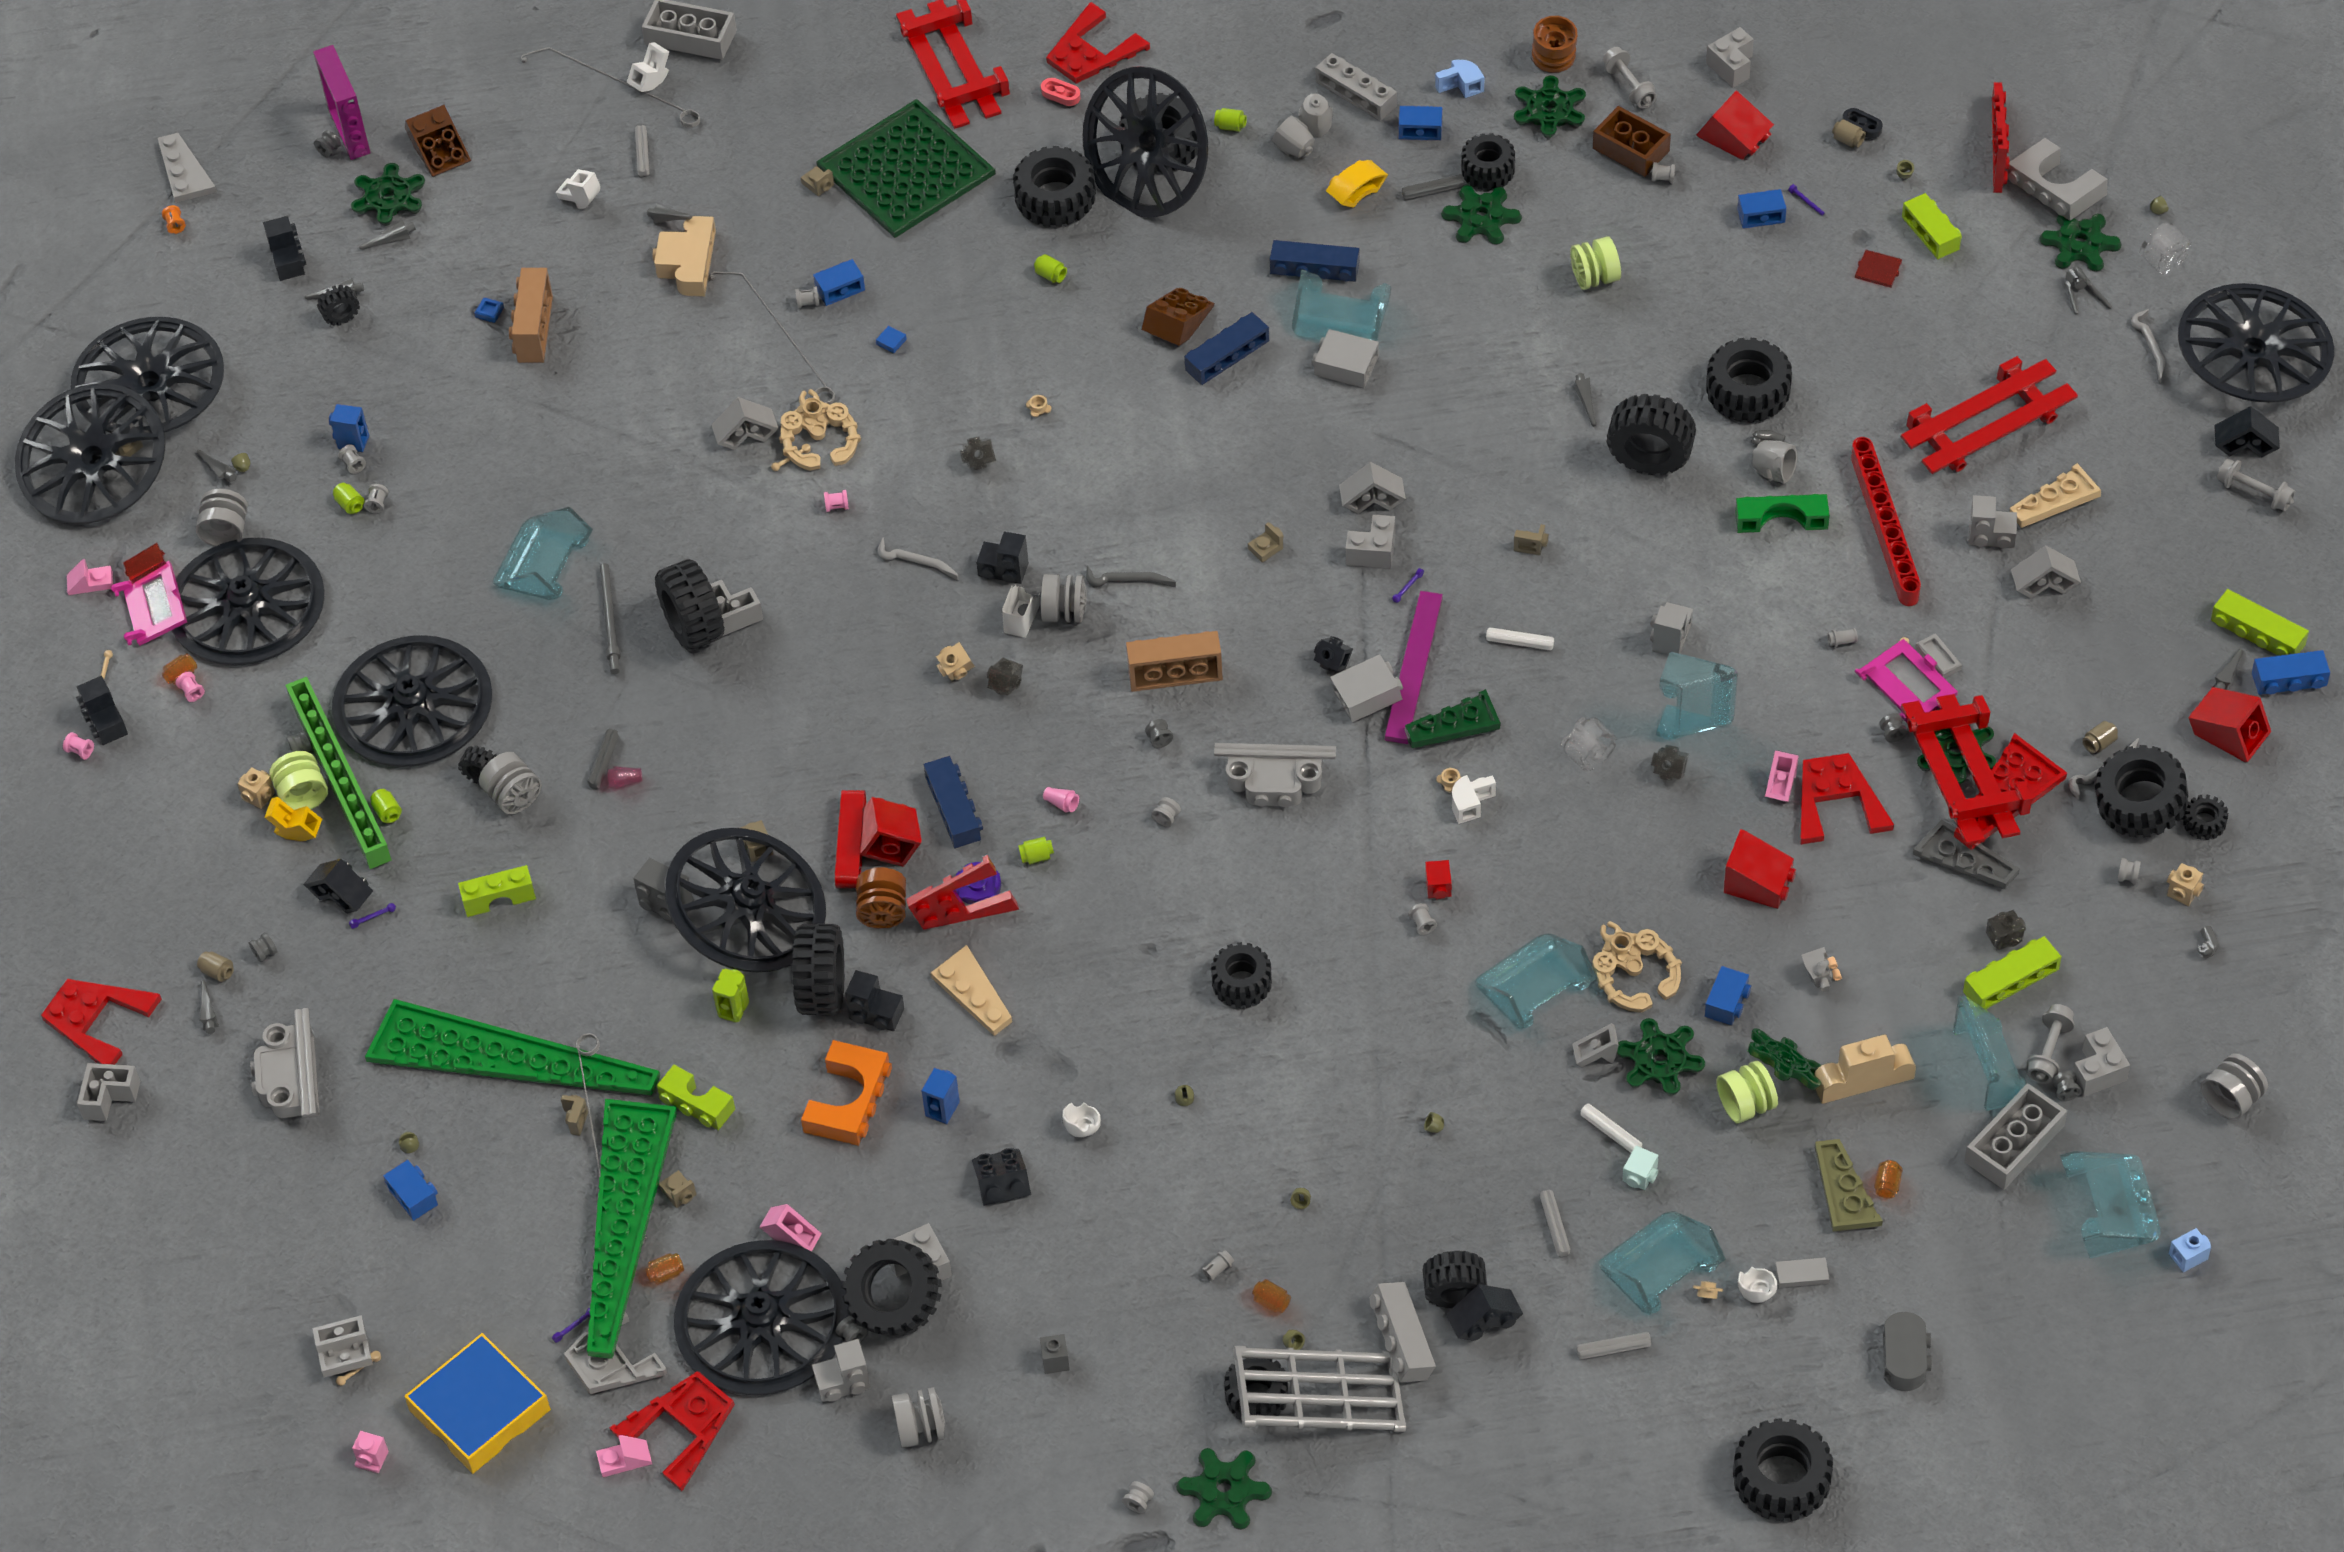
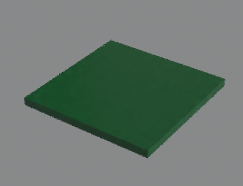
[816,99,996,238]

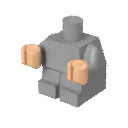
[1802,947,1842,991]

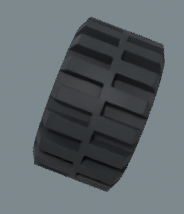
[1461,133,1515,190]
[1211,942,1272,1008]
[1422,1251,1487,1308]
[1224,1358,1288,1420]

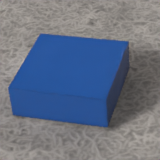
[474,297,504,323]
[876,326,907,353]

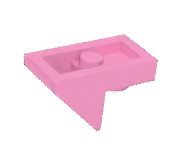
[67,559,113,595]
[1765,750,1799,802]
[596,1435,652,1477]

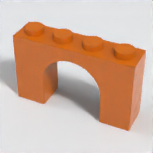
[801,1040,892,1146]

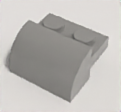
[312,1315,373,1378]

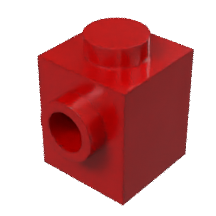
[1425,860,1452,899]

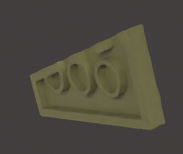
[1815,1139,1883,1232]

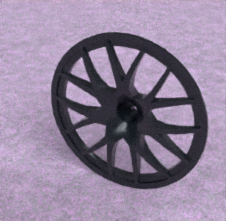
[1082,66,1208,218]
[2178,283,2334,403]
[70,317,224,434]
[15,383,165,524]
[167,537,325,665]
[332,635,492,767]
[665,828,826,973]
[674,1240,848,1395]

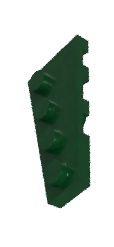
[1405,689,1501,748]

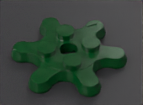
[1514,75,1586,138]
[351,163,425,226]
[1441,185,1522,245]
[2039,213,2122,272]
[1917,727,1996,785]
[1617,1018,1705,1096]
[1748,1028,1822,1090]
[1176,1448,1272,1530]

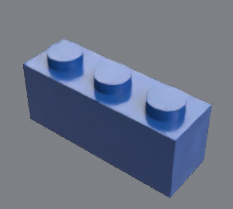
[2252,650,2330,695]

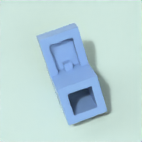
[1435,60,1485,98]

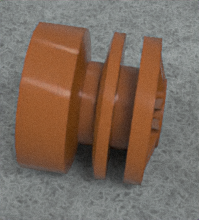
[1532,16,1578,73]
[856,867,906,929]

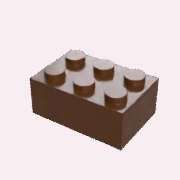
[1593,106,1671,177]

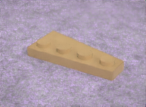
[2010,463,2101,528]
[931,945,1012,1036]

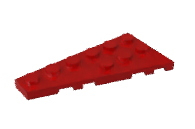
[1992,82,2010,193]
[1954,733,2067,850]

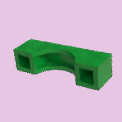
[1735,494,1830,533]

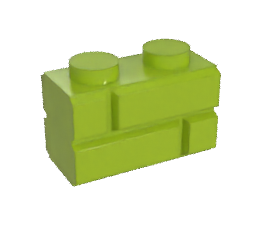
[712,968,749,1022]

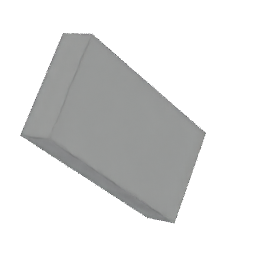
[1916,633,1962,678]
[1775,1258,1829,1288]

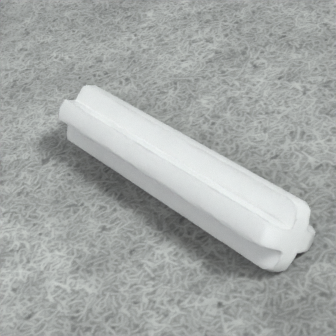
[1486,628,1554,650]
[1581,1104,1642,1153]

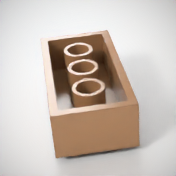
[509,268,553,363]
[1126,631,1223,692]

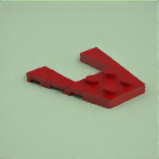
[1046,2,1150,84]
[1800,753,1894,845]
[906,855,1019,930]
[41,979,162,1065]
[609,1371,735,1492]

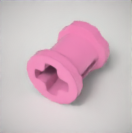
[824,490,849,512]
[176,672,205,702]
[63,732,94,760]

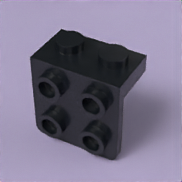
[972,1148,1031,1206]

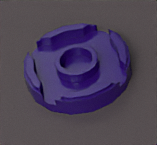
[955,862,1002,904]

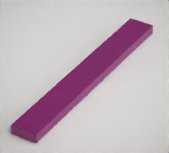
[1385,591,1443,744]

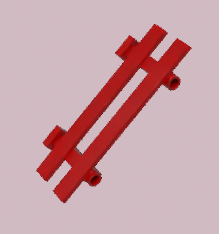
[896,0,1010,129]
[1900,356,2078,474]
[1901,694,2033,845]

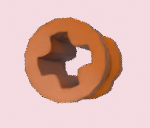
[162,205,186,234]

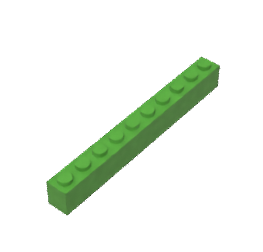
[285,677,392,869]

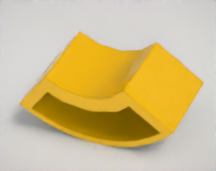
[1326,160,1388,208]

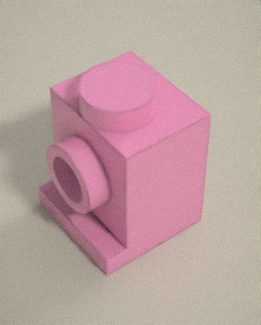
[352,1431,389,1473]

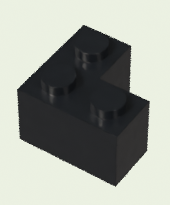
[263,216,307,281]
[2214,406,2280,458]
[976,531,1029,584]
[76,675,128,745]
[303,859,373,914]
[845,970,904,1031]
[1446,1284,1523,1341]

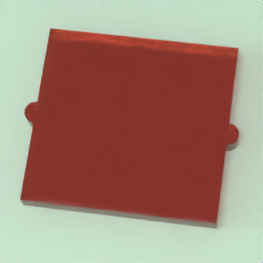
[1855,250,1902,288]
[123,543,166,584]

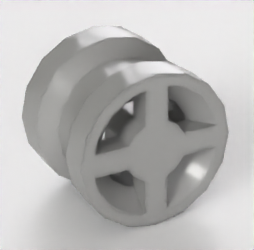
[1152,797,1181,827]
[2117,858,2141,884]
[1122,1481,1154,1513]

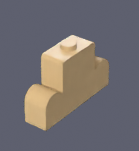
[653,216,716,296]
[1814,1035,1916,1104]

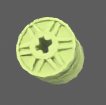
[1570,236,1621,290]
[269,751,328,810]
[1716,1061,1778,1123]

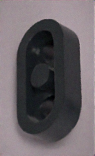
[1842,108,1883,138]

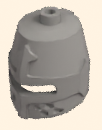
[1298,93,1333,137]
[1272,115,1315,158]
[1753,440,1797,484]

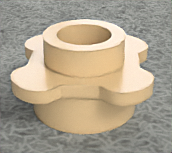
[1026,395,1051,417]
[1437,768,1461,792]
[1693,1281,1723,1299]

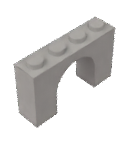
[2008,138,2108,221]

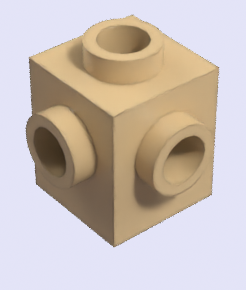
[936,642,975,681]
[238,767,275,809]
[2167,863,2204,906]

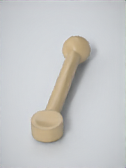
[771,444,811,471]
[100,650,113,679]
[336,1351,381,1386]

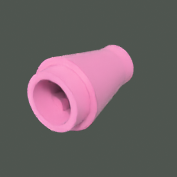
[1043,787,1079,813]

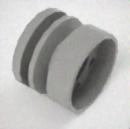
[196,489,248,546]
[1041,574,1087,623]
[479,752,542,814]
[2200,1053,2268,1120]
[892,1387,945,1448]

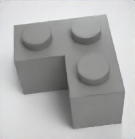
[1706,27,1754,88]
[711,397,778,450]
[1339,462,1406,514]
[1968,495,2017,548]
[1345,515,1395,569]
[2011,545,2081,599]
[711,580,763,636]
[1650,602,1693,658]
[2073,1027,2130,1097]
[77,1063,141,1121]
[890,1223,952,1281]
[812,1339,871,1402]

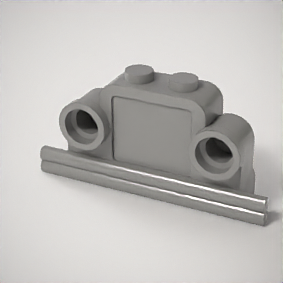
[1214,743,1336,807]
[250,1008,320,1118]

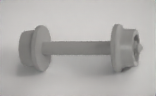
[1603,47,1657,108]
[2217,459,2296,511]
[2027,1004,2075,1084]

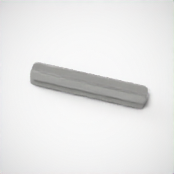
[635,125,649,177]
[1540,1190,1570,1257]
[1577,1332,1651,1359]

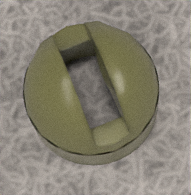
[1896,160,1914,179]
[2150,195,2169,215]
[231,453,251,472]
[1175,1085,1194,1106]
[1424,1112,1444,1133]
[399,1132,419,1153]
[1290,1187,1311,1209]
[1282,1329,1305,1350]

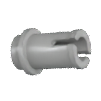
[1827,628,1858,648]
[1202,1250,1234,1281]

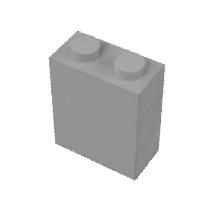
[1312,329,1379,388]
[1330,654,1403,722]

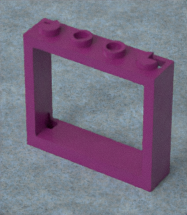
[313,45,371,160]

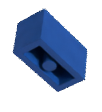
[1399,106,1442,140]
[1737,189,1786,229]
[813,259,865,306]
[329,404,369,452]
[1704,966,1752,1026]
[921,1068,960,1124]
[383,1160,438,1221]

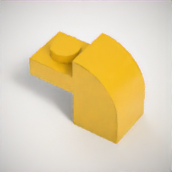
[264,797,322,841]

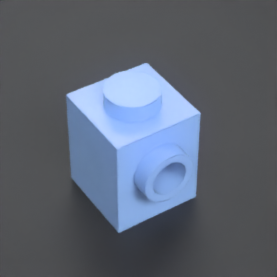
[2169,1228,2211,1273]

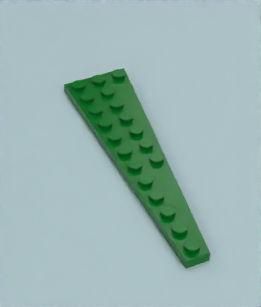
[365,999,661,1096]
[587,1099,677,1359]

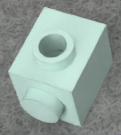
[1622,1146,1658,1190]

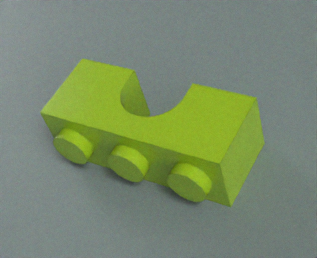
[458,865,536,917]
[657,1065,735,1131]

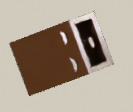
[405,105,471,177]
[1141,288,1215,346]

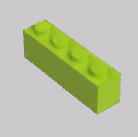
[2211,589,2309,656]
[1963,936,2062,1012]

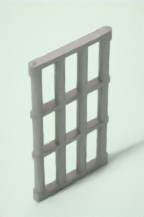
[1233,1346,1406,1432]

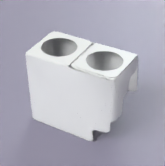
[1002,584,1040,638]

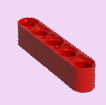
[835,790,866,888]

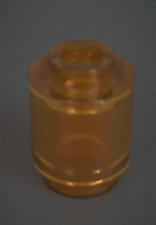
[162,653,198,685]
[1874,1160,1903,1199]
[645,1253,684,1285]
[1252,1279,1291,1313]

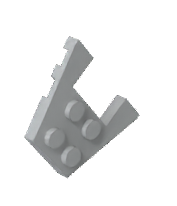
[564,1312,667,1394]

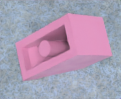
[760,1204,822,1251]

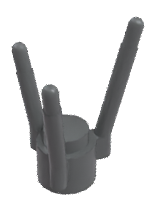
[2064,267,2112,315]

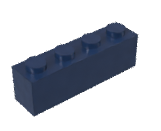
[1270,240,1360,282]
[1184,312,1269,385]
[923,756,983,849]

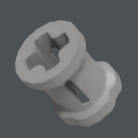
[1652,162,1675,184]
[795,286,819,308]
[338,445,366,474]
[364,484,389,514]
[1408,903,1437,935]

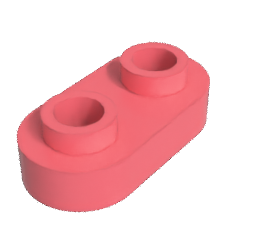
[1041,78,1081,106]

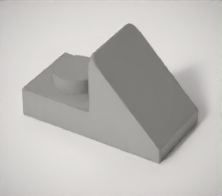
[1572,1023,1619,1067]

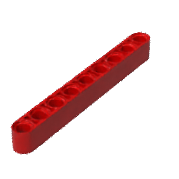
[1851,437,1921,606]

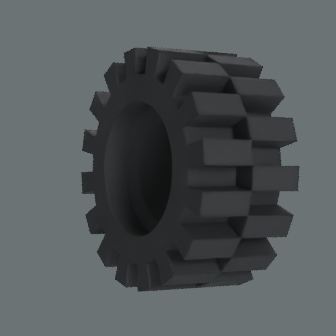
[317,285,360,326]
[458,745,497,784]
[2183,795,2229,840]

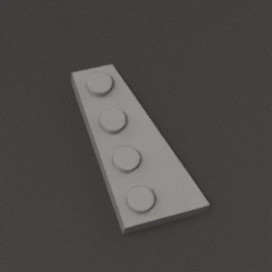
[158,133,217,203]

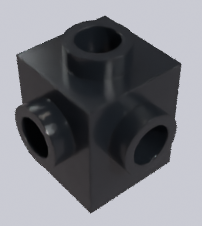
[1313,636,1353,671]

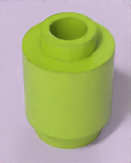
[1214,108,1247,132]
[1034,254,1067,283]
[333,483,364,514]
[370,789,402,823]
[1018,836,1054,864]

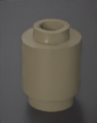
[1832,119,1866,148]
[2082,721,2118,754]
[197,951,234,982]

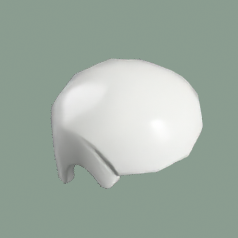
[1062,1103,1101,1137]
[1738,1267,1777,1303]

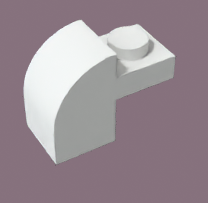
[627,42,669,92]
[556,169,600,209]
[1452,775,1496,824]

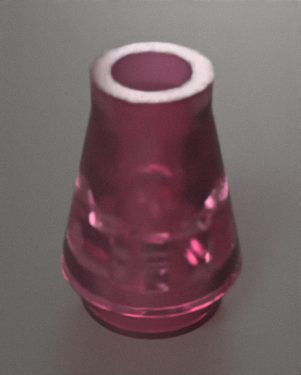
[607,766,642,789]

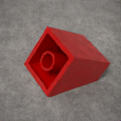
[1696,90,1774,160]
[2188,687,2272,763]
[860,797,922,867]
[1723,829,1796,909]

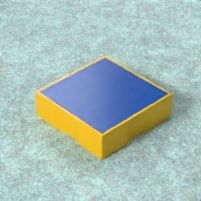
[404,1333,551,1474]

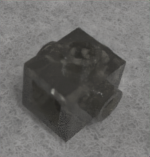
[960,436,996,470]
[987,658,1023,696]
[1651,745,1689,780]
[1986,910,2026,951]

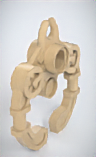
[779,389,861,471]
[1592,921,1682,1012]

